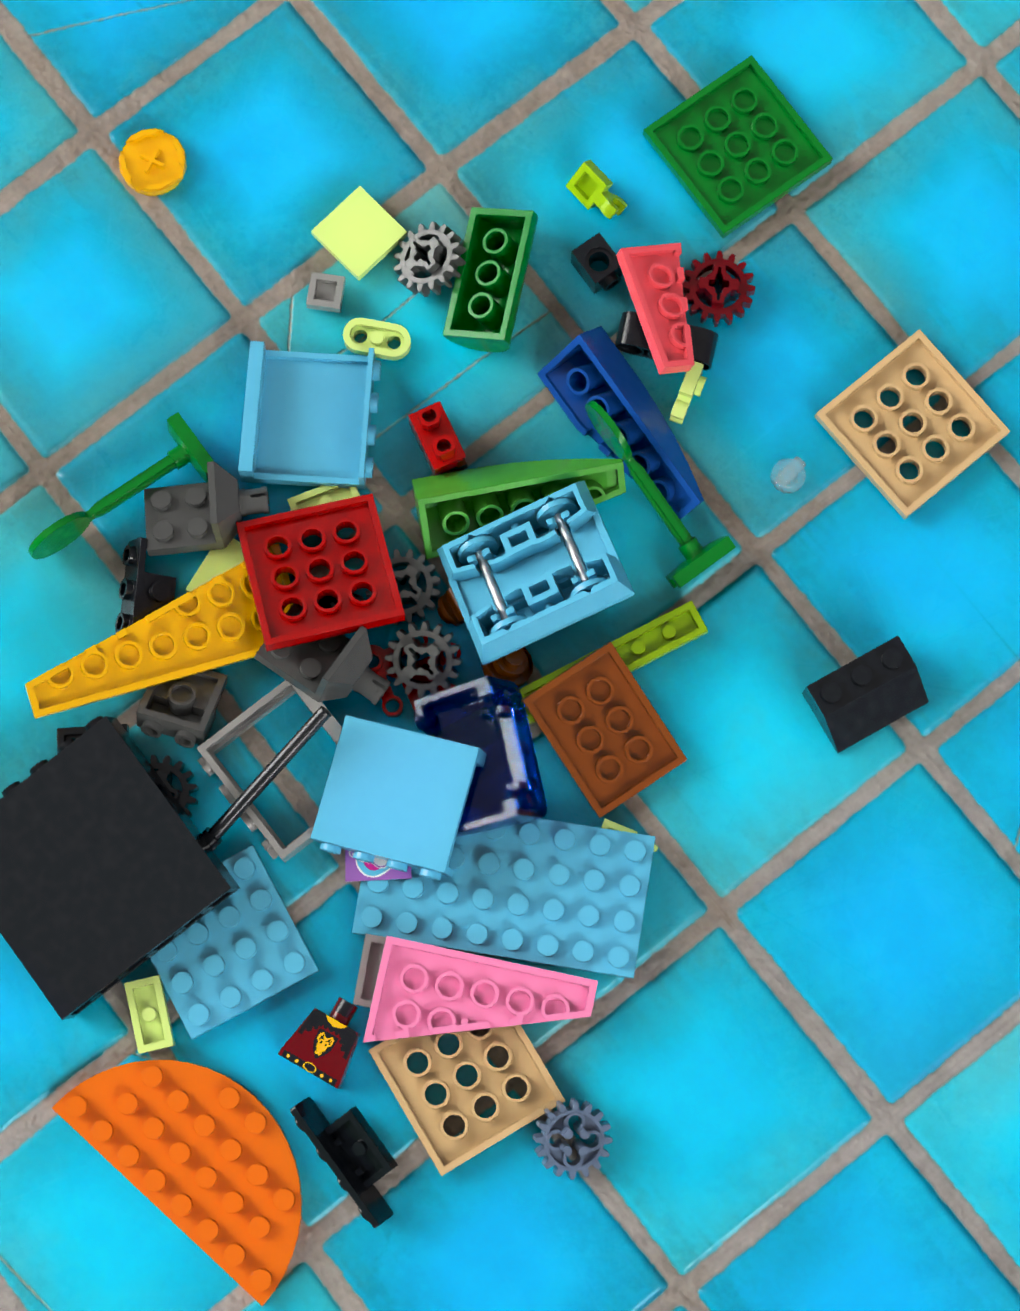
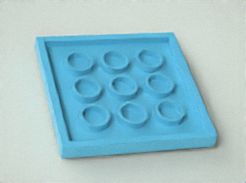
[150,845,319,1039]

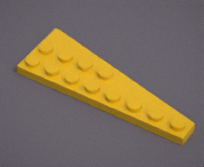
[25,543,294,719]

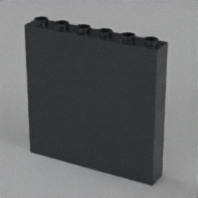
[0,716,240,1020]

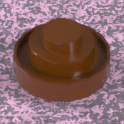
[481,647,533,690]

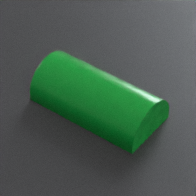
[443,207,538,352]

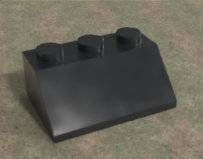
[802,636,929,754]

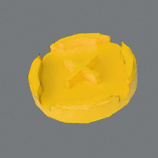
[119,128,187,196]

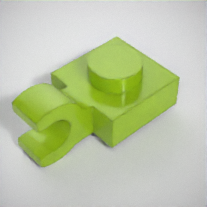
[566,159,627,219]

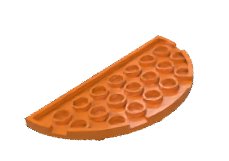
[52,1060,302,1306]

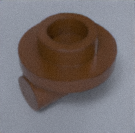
[437,588,465,626]

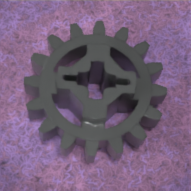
[393,222,466,297]
[365,549,441,625]
[385,620,463,698]

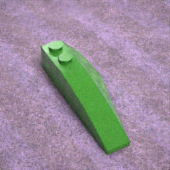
[412,458,626,559]

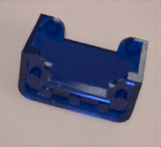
[413,676,547,838]

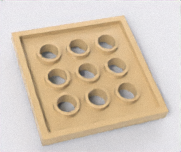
[814,329,1010,520]
[368,1025,566,1176]

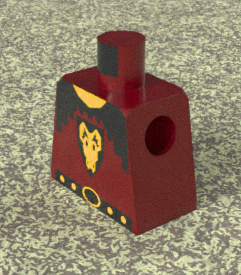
[278,997,360,1089]

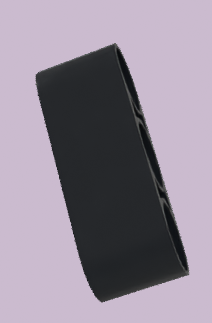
[615,311,719,371]

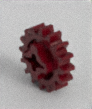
[682,251,755,327]

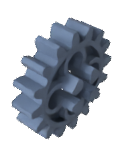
[532,1098,613,1180]

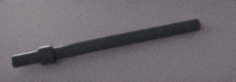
[201,706,331,851]

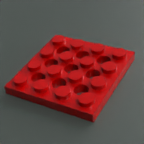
[236,493,405,652]

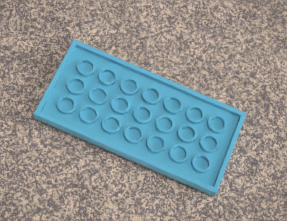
[352,807,656,979]

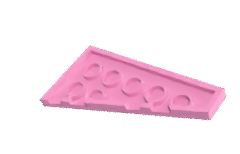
[363,936,598,1043]

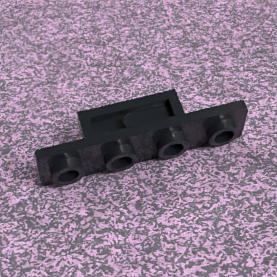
[115,537,176,632]
[290,1097,398,1228]

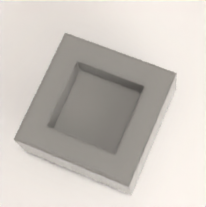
[306,272,346,313]

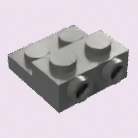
[136,670,227,748]

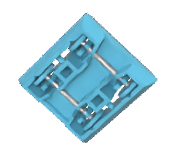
[437,480,635,665]

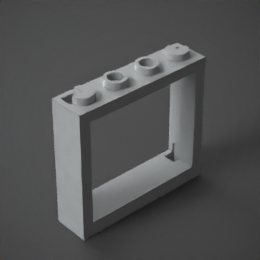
[196,680,342,863]

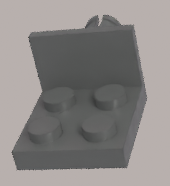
[144,461,270,557]
[254,603,391,706]

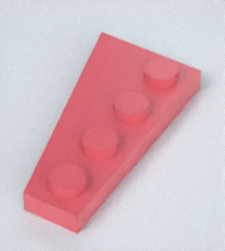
[616,243,695,375]

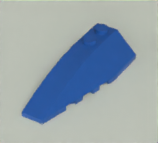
[537,326,704,520]

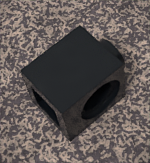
[571,233,622,294]

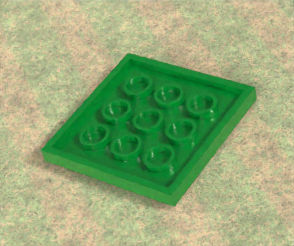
[643,55,833,238]

